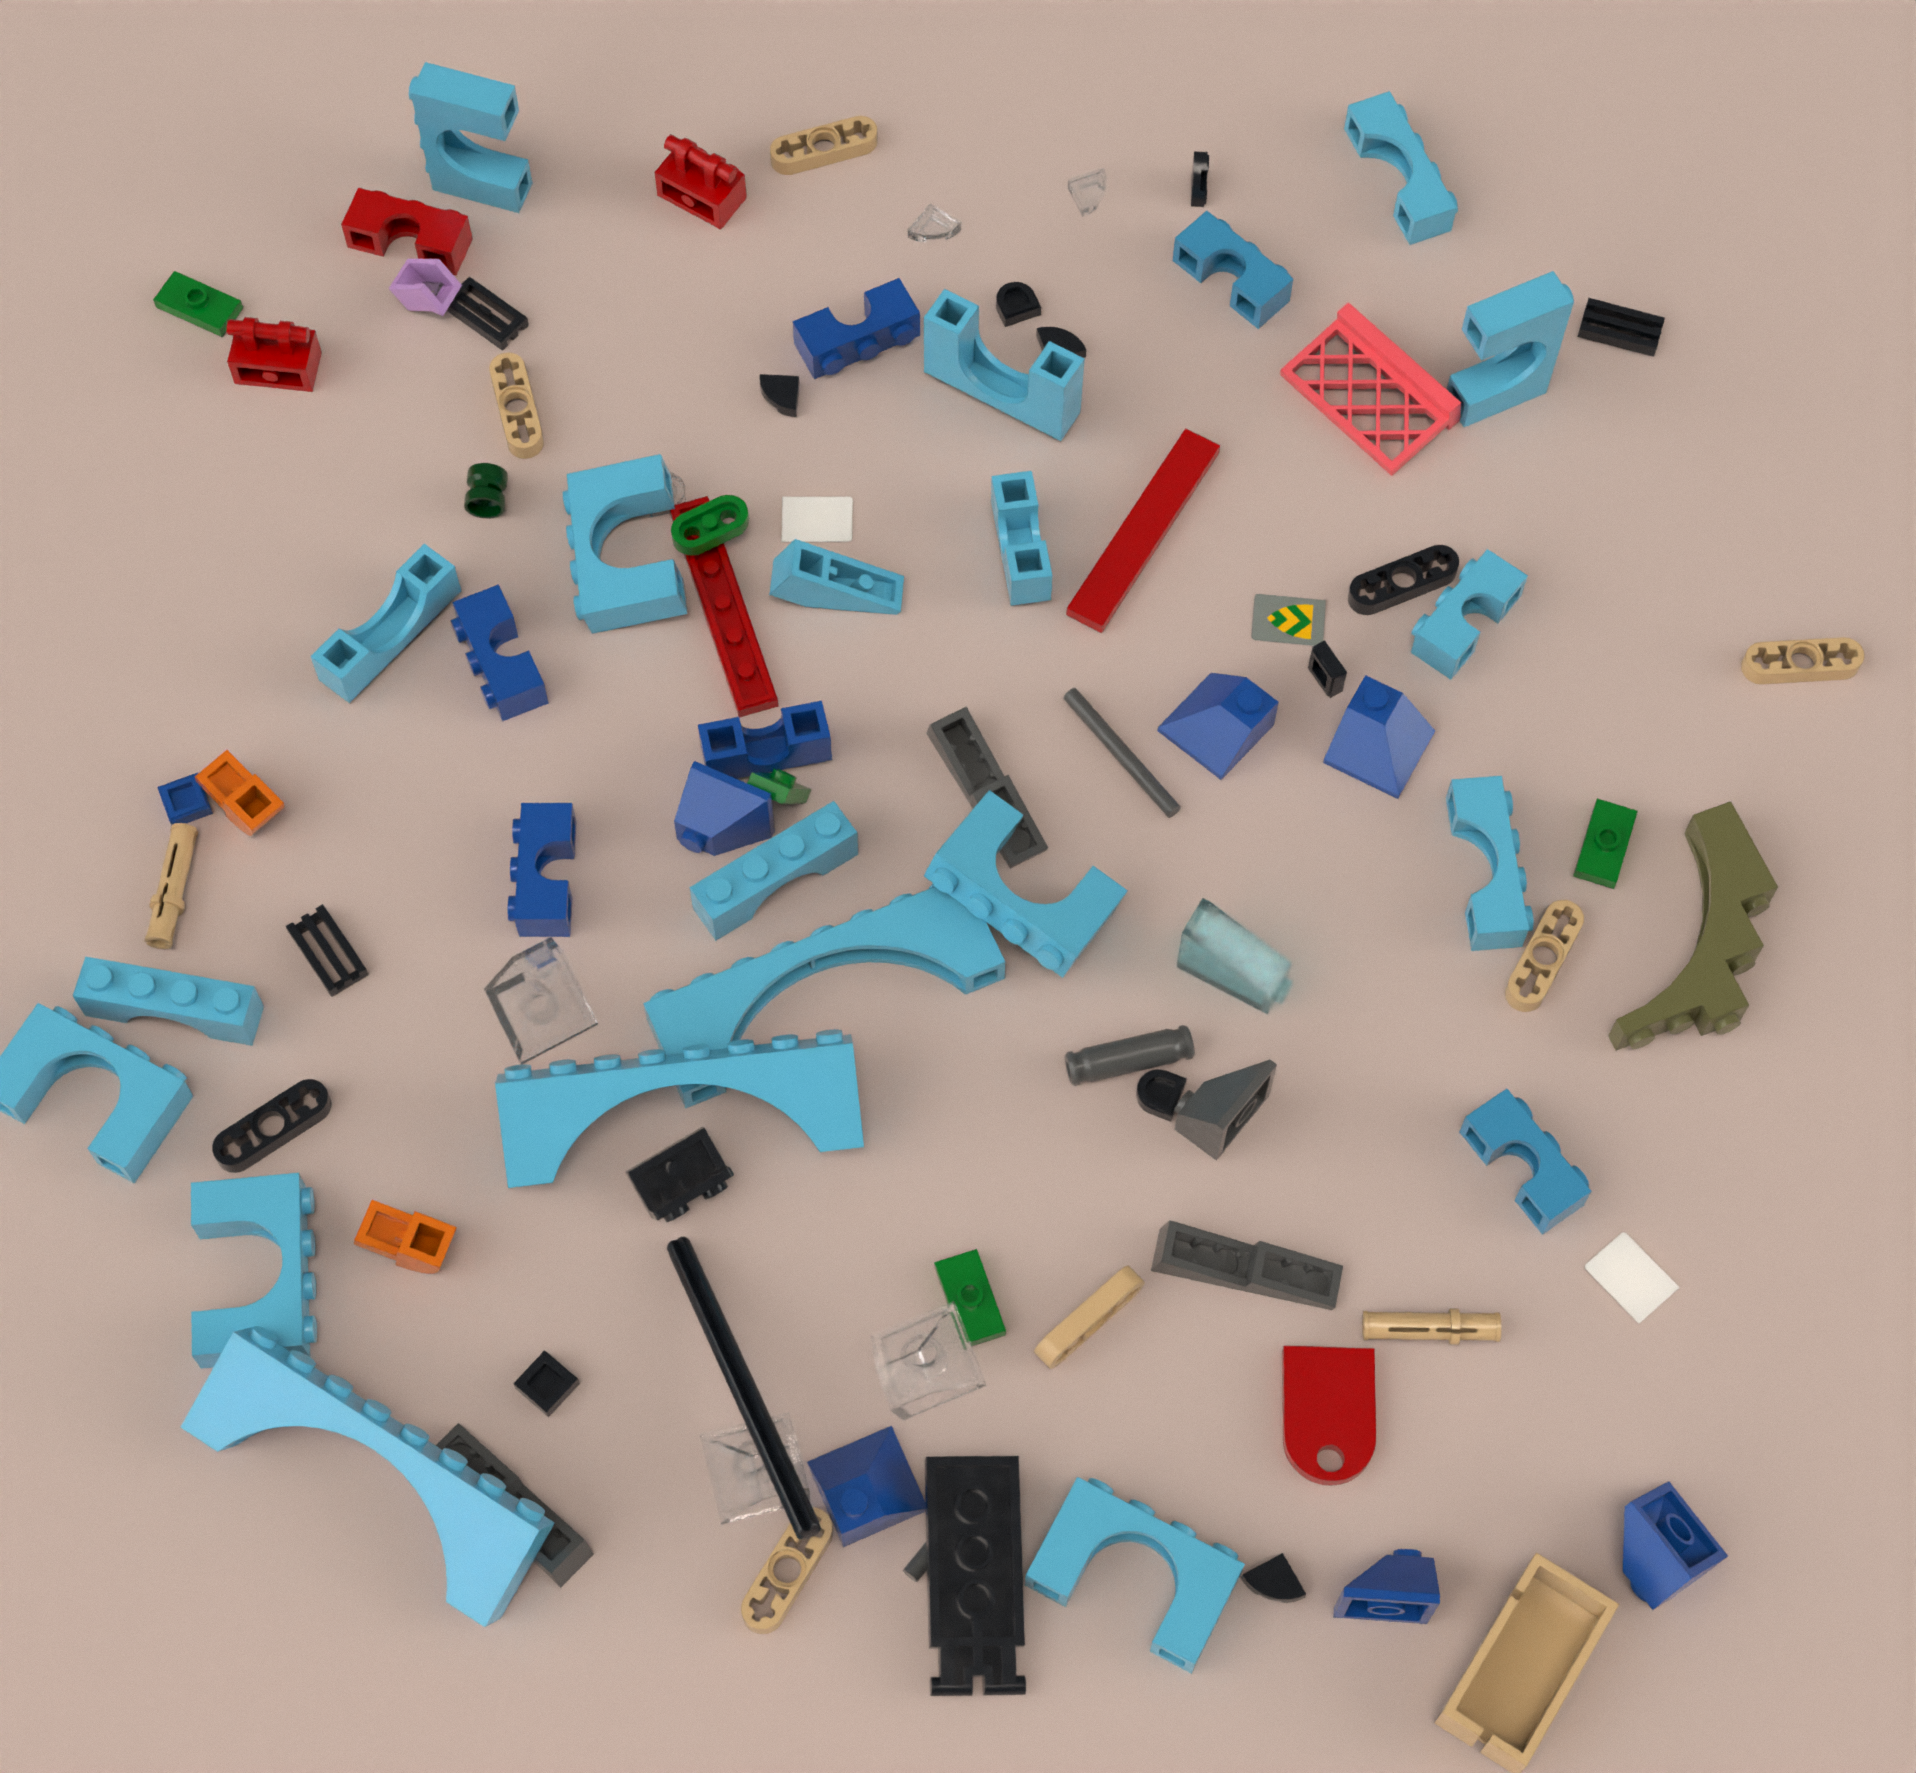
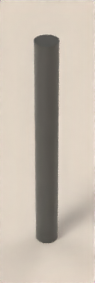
[1063,688,1181,818]

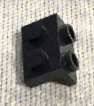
[625,1127,734,1222]

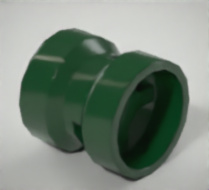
[464,463,508,519]

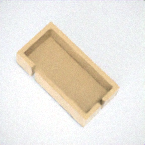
[1435,1553,1619,1773]

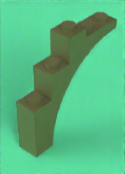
[1608,801,1778,1051]

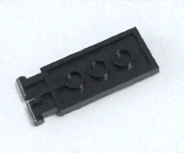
[925,1456,1026,1696]

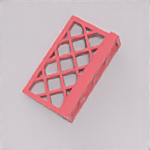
[1280,302,1461,476]

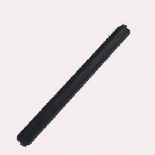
[667,1236,821,1540]

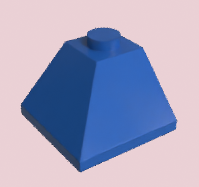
[1157,673,1279,780]
[1323,675,1435,799]
[674,761,775,856]
[807,1426,926,1547]
[1623,1481,1728,1610]
[1333,1549,1440,1624]

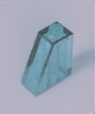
[1176,898,1293,1014]

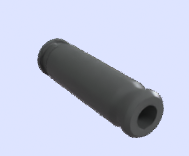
[1065,1025,1195,1086]

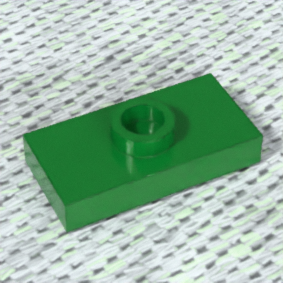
[153,271,243,337]
[747,768,811,804]
[1573,798,1638,889]
[934,1249,1006,1349]

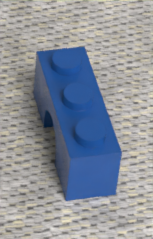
[792,278,920,379]
[450,584,549,722]
[698,700,832,779]
[507,803,577,937]

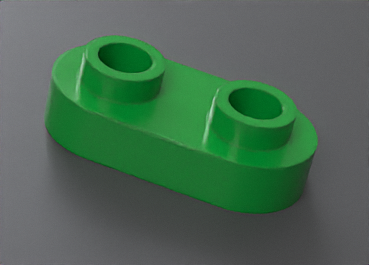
[671,495,749,556]

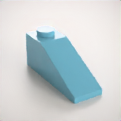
[769,539,904,615]

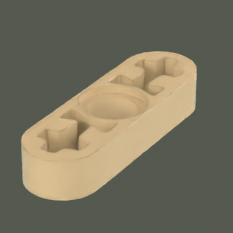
[770,116,878,175]
[489,352,544,459]
[1741,637,1865,684]
[1505,900,1584,1012]
[1034,1265,1145,1369]
[741,1507,833,1634]

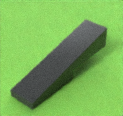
[926,706,1048,869]
[1151,1220,1343,1310]
[436,1423,594,1588]

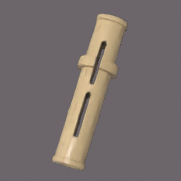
[144,823,199,949]
[1362,1308,1501,1345]

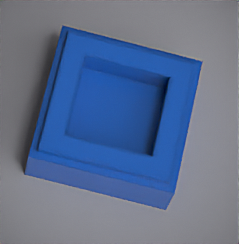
[157,772,213,826]

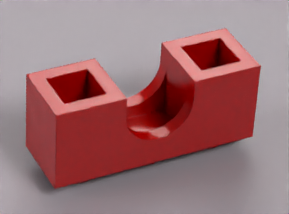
[341,188,473,276]

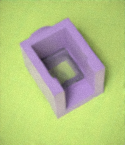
[389,259,462,316]

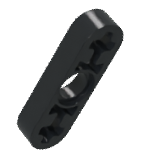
[1348,545,1459,615]
[212,1079,332,1173]

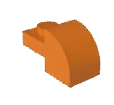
[195,750,285,836]
[354,1200,457,1274]

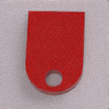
[1282,1346,1376,1486]

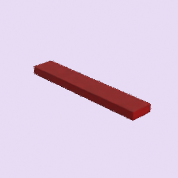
[1066,428,1220,633]
[669,496,779,718]

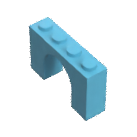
[408,62,533,213]
[1447,271,1574,427]
[924,289,1085,441]
[563,454,687,634]
[924,790,1128,978]
[0,1003,194,1184]
[191,1173,317,1369]
[1025,1477,1245,1674]

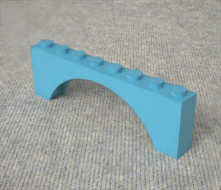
[643,884,1006,1109]
[495,1029,864,1188]
[180,1326,555,1627]

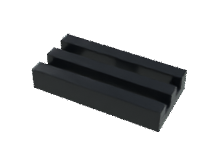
[446,276,529,351]
[1577,298,1665,357]
[286,904,369,997]

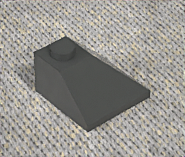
[1174,1059,1277,1161]

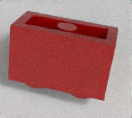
[654,134,747,230]
[227,317,322,392]

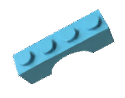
[1344,91,1458,245]
[310,544,461,703]
[1446,776,1534,951]
[689,801,859,941]
[73,956,264,1046]

